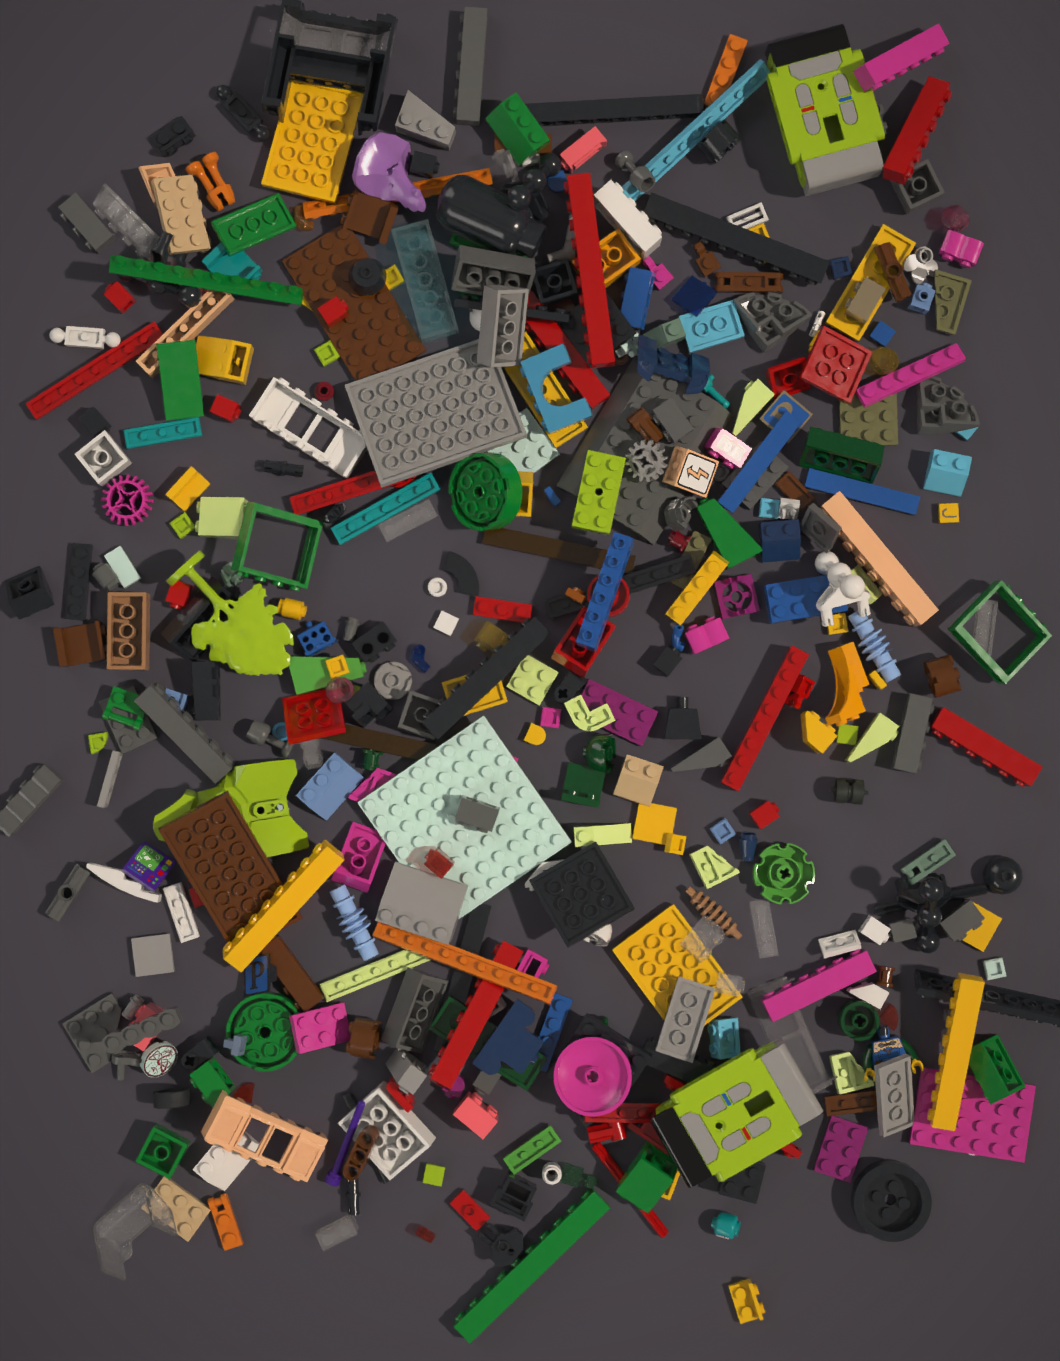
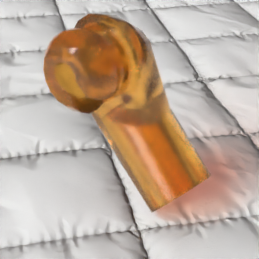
[294,206,314,231]

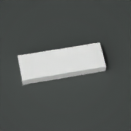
[163,882,200,943]

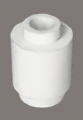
[542,1162,562,1185]

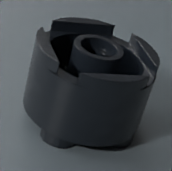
[696,119,740,164]

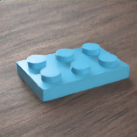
[678,300,745,354]

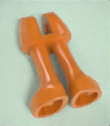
[185,152,235,212]

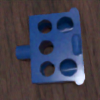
[297,621,337,657]

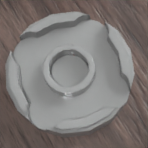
[374,661,412,700]

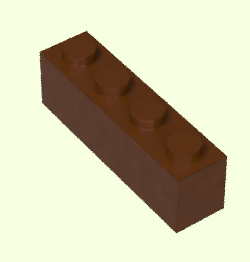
[260,935,325,1012]

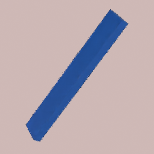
[718,410,802,514]
[804,468,920,516]

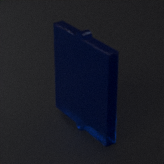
[672,275,717,317]

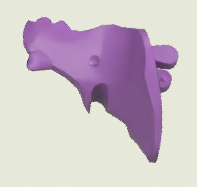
[352,132,426,212]

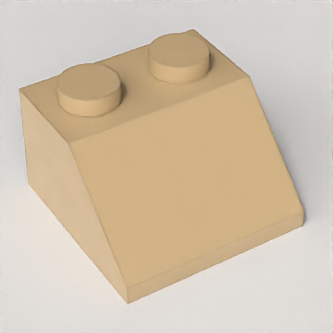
[613,754,664,807]

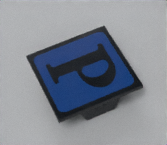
[244,953,277,997]

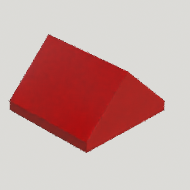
[765,357,811,400]

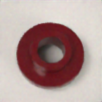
[315,382,334,401]

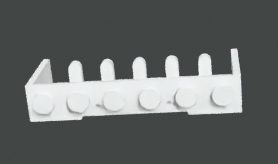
[249,377,367,479]

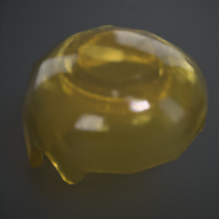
[870,347,899,376]

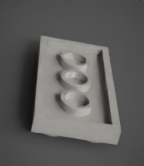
[655,976,716,1063]
[874,1053,914,1137]

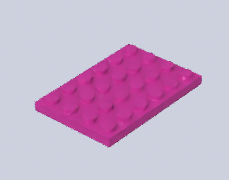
[909,1067,1036,1163]

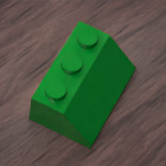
[485,92,550,166]
[969,1034,1026,1105]

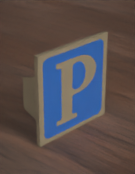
[760,390,813,444]

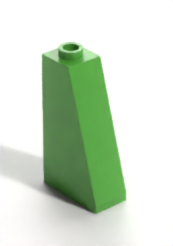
[289,656,367,695]

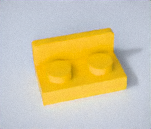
[728,1278,765,1324]

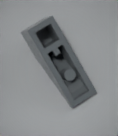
[670,737,732,772]

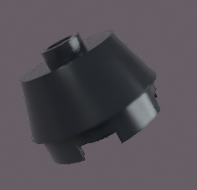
[348,257,386,295]

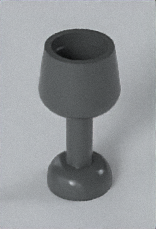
[615,150,655,192]
[246,720,295,758]

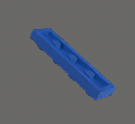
[538,993,573,1072]

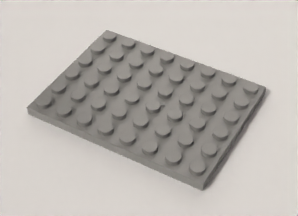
[345,339,527,488]

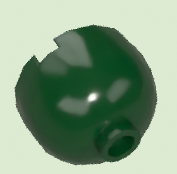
[583,734,616,773]

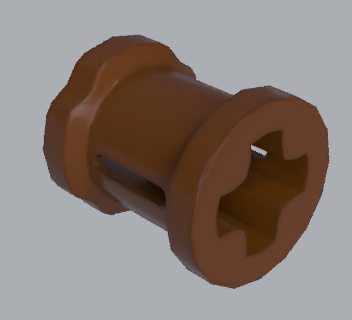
[876,965,895,987]

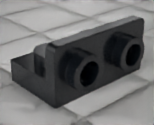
[151,116,196,157]

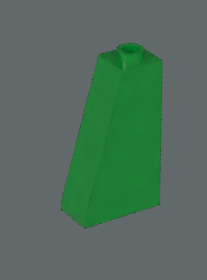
[696,498,763,570]

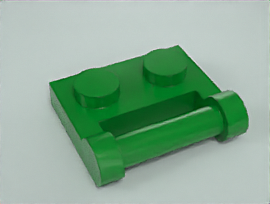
[102,686,146,731]

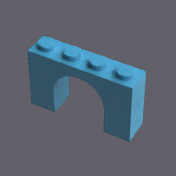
[519,344,594,434]

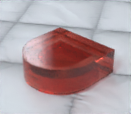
[415,1225,436,1243]

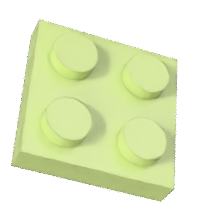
[506,655,559,706]

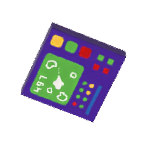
[122,841,176,893]

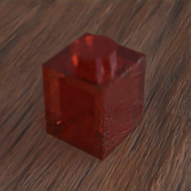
[424,847,455,879]

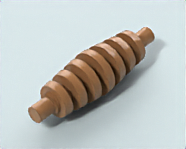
[685,886,742,940]

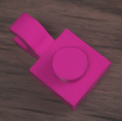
[642,256,674,291]

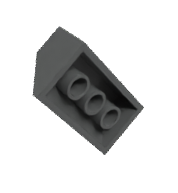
[451,245,536,296]
[381,967,449,1054]

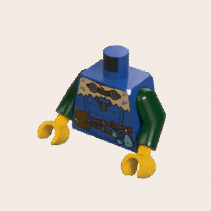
[862,1026,923,1082]

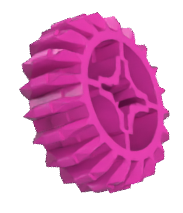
[101,474,154,526]

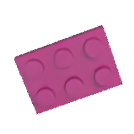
[289,1002,351,1054]

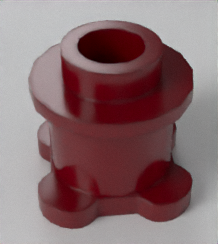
[667,530,691,553]

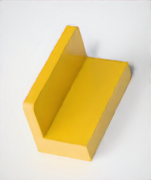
[165,466,210,511]

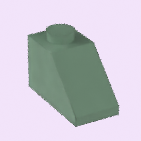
[643,318,686,348]

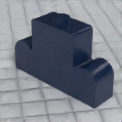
[472,998,543,1075]

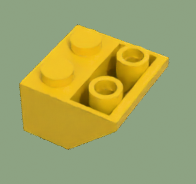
[801,711,837,754]

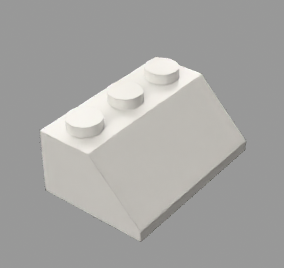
[193,1131,260,1191]

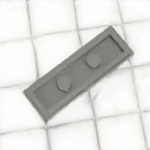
[97,750,123,808]

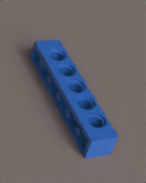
[576,532,634,652]

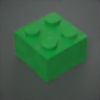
[190,1056,236,1107]
[135,1123,191,1179]

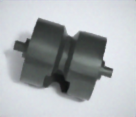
[830,778,868,805]

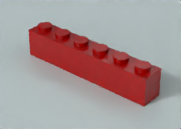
[883,76,952,185]
[930,707,1043,788]

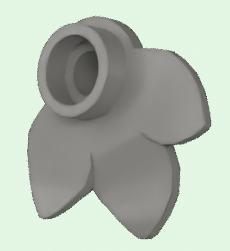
[903,246,938,285]

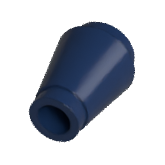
[739,832,758,861]

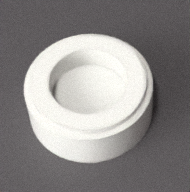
[428,578,447,597]

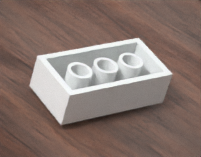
[593,180,662,260]

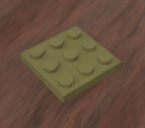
[839,393,898,446]

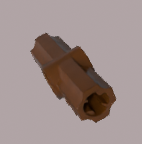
[874,242,912,302]

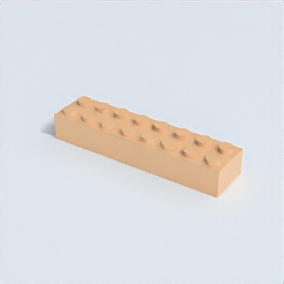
[820,491,939,627]

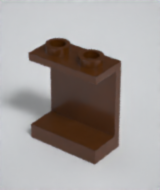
[340,190,398,245]
[53,621,107,668]

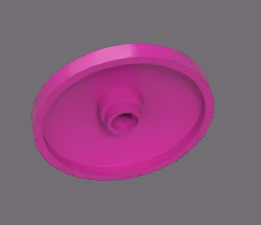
[554,1037,632,1116]

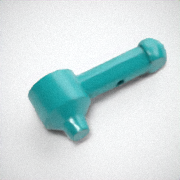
[702,374,730,409]

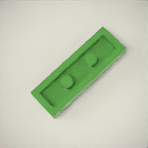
[503,1124,562,1175]

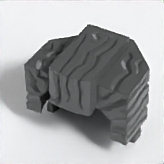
[664,496,698,531]

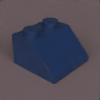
[758,519,801,563]

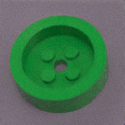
[448,452,522,531]
[226,991,301,1072]

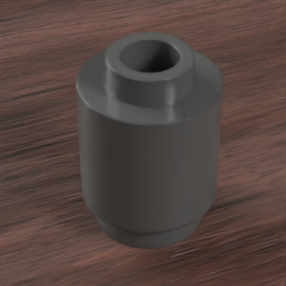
[92,563,120,592]

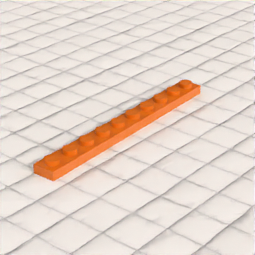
[303,168,493,219]
[372,922,557,1005]

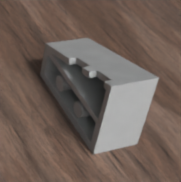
[395,90,456,151]
[385,1048,429,1095]

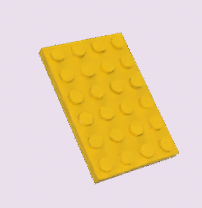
[261,82,364,204]
[612,904,742,1026]

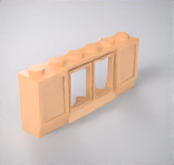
[201,1090,328,1182]

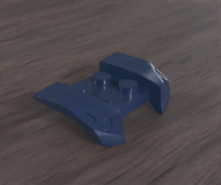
[637,334,710,394]

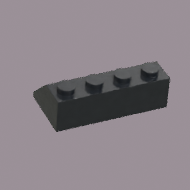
[161,577,238,662]

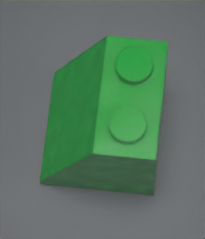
[616,1140,679,1213]

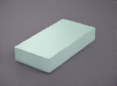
[104,546,141,588]

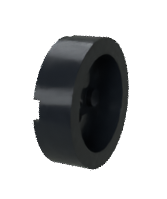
[851,1159,932,1242]

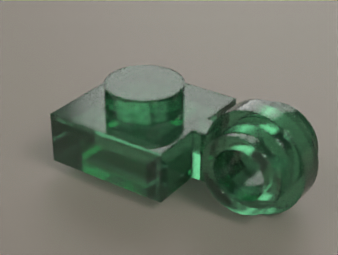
[559,1162,598,1189]

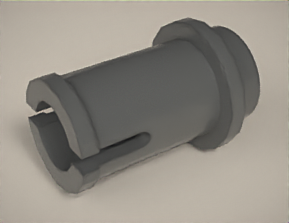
[342,617,360,642]

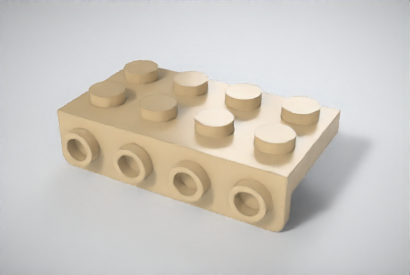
[151,175,211,255]

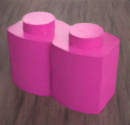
[938,230,984,268]
[684,616,729,655]

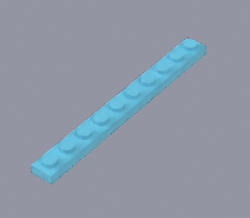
[622,59,771,201]

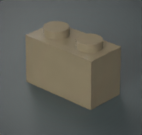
[844,277,886,325]

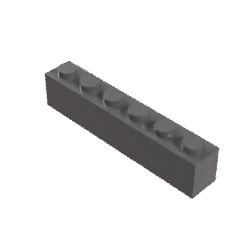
[453,7,488,126]
[134,681,235,784]

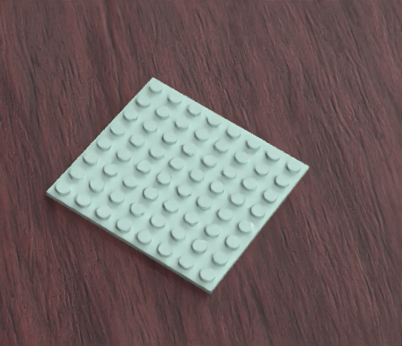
[358,715,572,920]

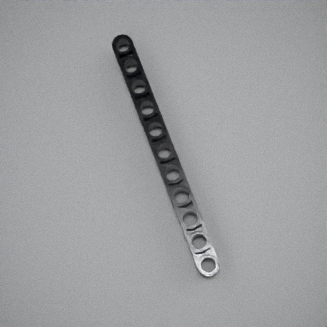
[525,94,704,127]

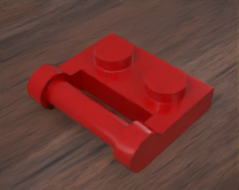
[386,1076,416,1113]

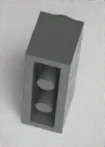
[58,192,116,254]

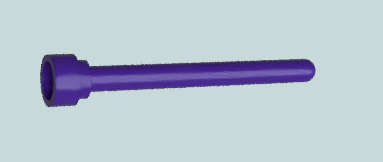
[324,1100,365,1186]

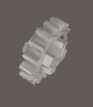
[625,439,668,482]

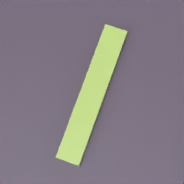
[320,950,431,1002]

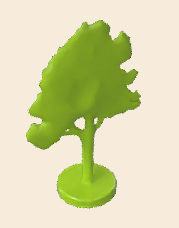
[166,551,294,676]

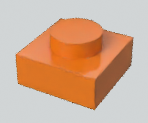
[565,587,586,605]

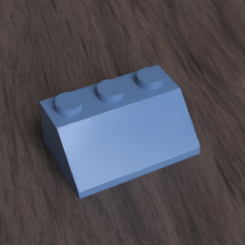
[296,752,365,821]

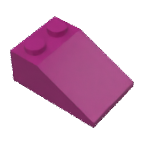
[331,822,386,893]

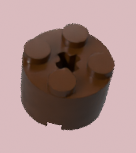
[924,654,962,698]
[346,1017,382,1059]

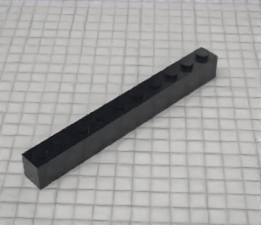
[644,192,830,286]

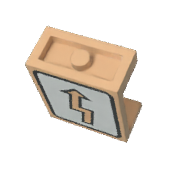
[662,445,719,498]

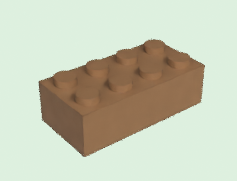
[107,592,150,671]

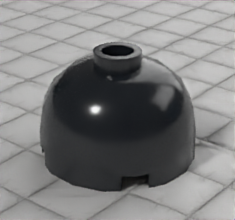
[983,856,1023,894]

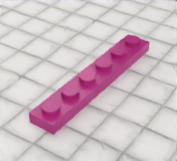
[855,343,966,408]

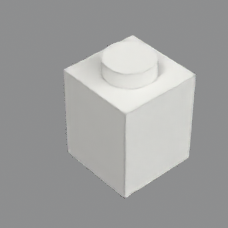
[858,915,891,945]

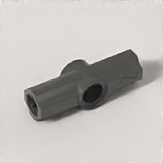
[45,863,91,922]

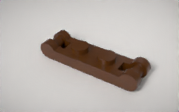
[715,272,783,294]

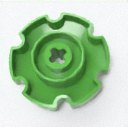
[752,843,815,904]

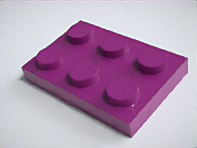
[813,1116,868,1183]

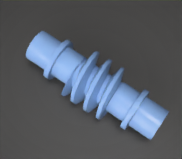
[848,611,901,683]
[330,884,379,961]

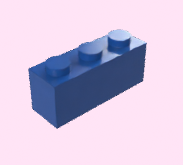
[619,267,656,330]

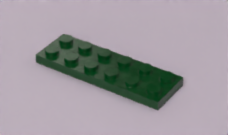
[429,996,548,1091]

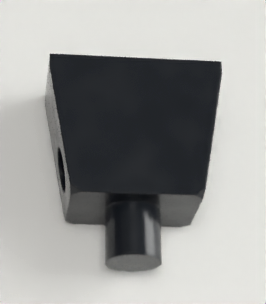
[664,697,702,740]

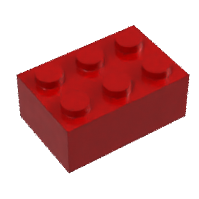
[551,606,616,679]

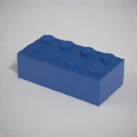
[763,575,848,624]

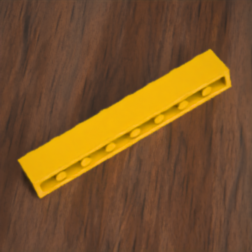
[223,840,344,972]
[927,973,985,1131]

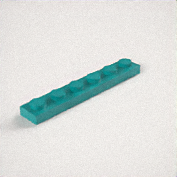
[331,473,440,546]

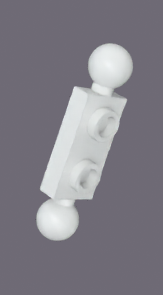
[49,326,121,349]

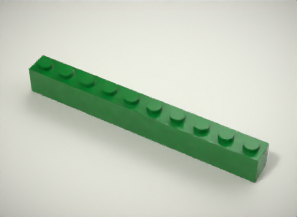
[454,1188,610,1344]

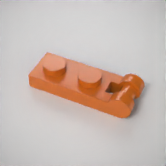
[208,1193,244,1251]

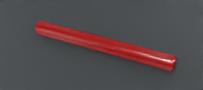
[592,1142,669,1238]

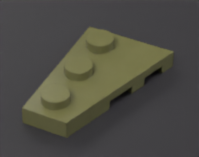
[934,269,972,336]

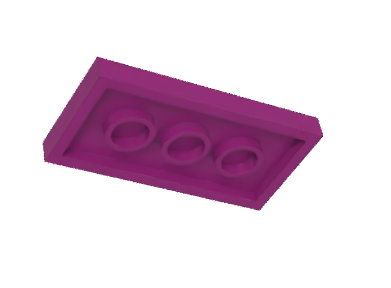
[582,679,658,746]

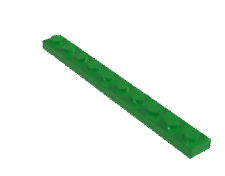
[109,255,303,305]

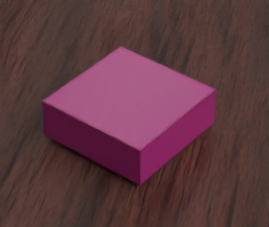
[540,707,562,728]

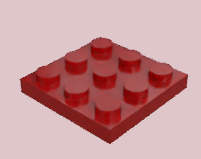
[799,326,873,404]
[282,686,346,745]

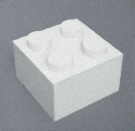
[75,430,132,487]

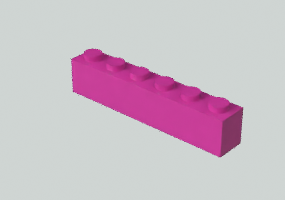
[853,23,950,92]
[760,949,877,1022]

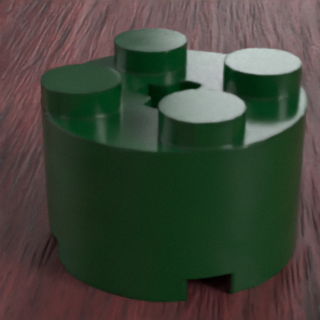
[838,999,880,1041]

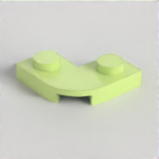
[564,695,616,731]

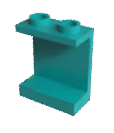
[202,243,263,298]

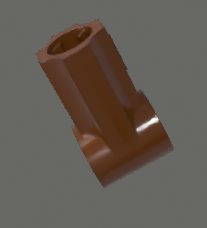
[626,407,664,445]

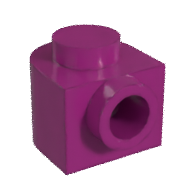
[442,1074,465,1099]

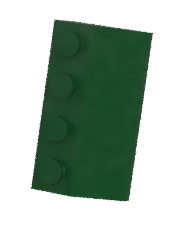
[798,426,885,484]

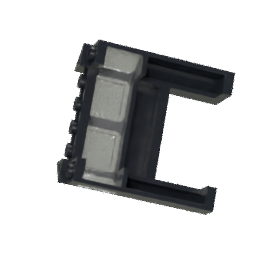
[261,0,398,136]

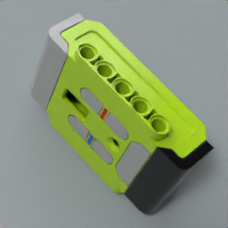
[765,24,885,197]
[648,1037,823,1188]

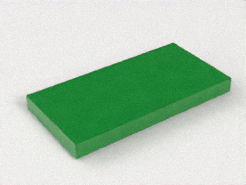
[211,193,297,257]
[156,339,204,421]

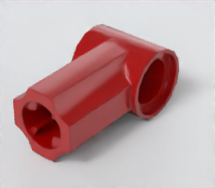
[587,1123,627,1144]

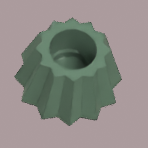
[220,562,244,588]

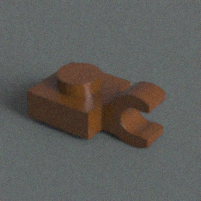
[693,241,721,278]

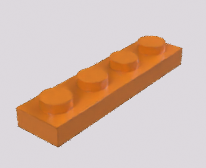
[704,34,748,108]

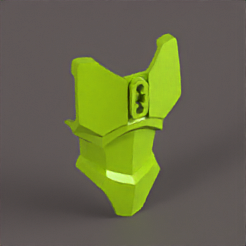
[153,759,309,857]

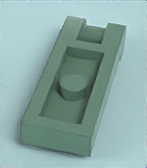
[900,839,956,885]

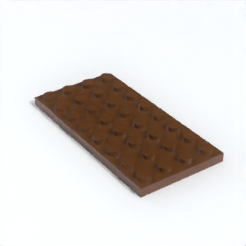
[282,224,426,381]
[158,790,303,943]

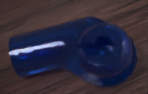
[412,644,431,673]

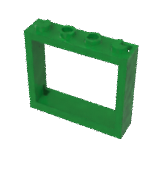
[231,502,323,591]
[948,580,1052,684]

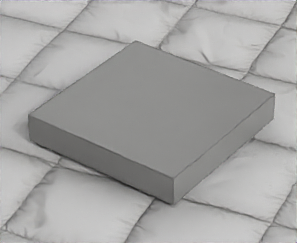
[131,933,175,977]

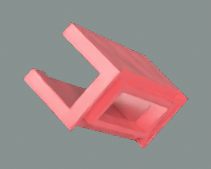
[559,126,607,174]

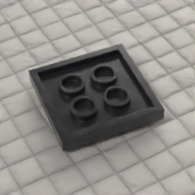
[556,292,636,368]

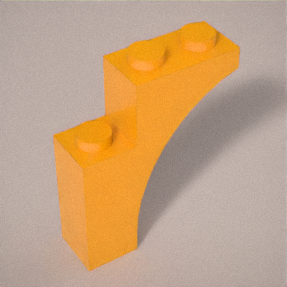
[825,642,870,726]

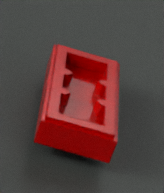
[450,1189,490,1231]

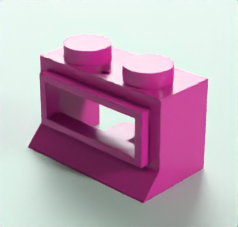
[517,948,550,978]

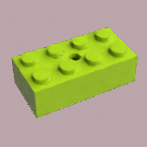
[572,450,626,536]

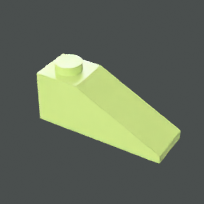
[732,379,775,437]
[845,713,899,763]
[573,823,632,847]

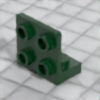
[561,763,606,808]

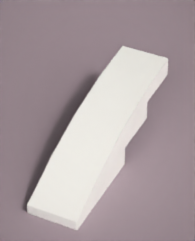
[86,863,162,903]

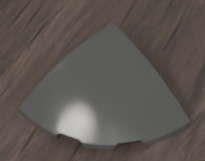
[733,292,812,353]
[916,376,980,434]

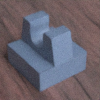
[223,1034,248,1056]

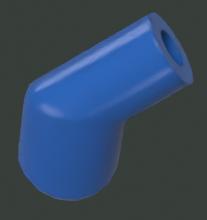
[672,624,685,652]

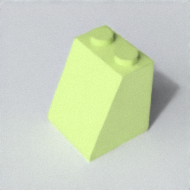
[195,497,248,539]

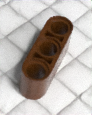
[343,1125,380,1181]

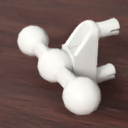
[815,551,871,627]

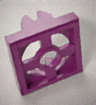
[714,574,760,620]

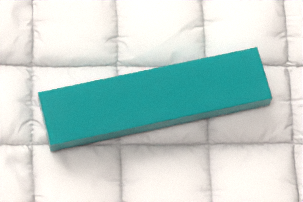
[123,417,203,449]

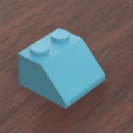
[923,449,972,497]

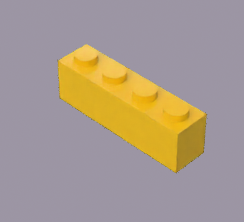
[666,551,729,626]

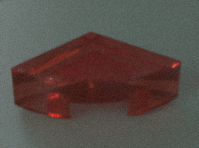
[879,1003,898,1031]
[233,1083,255,1103]

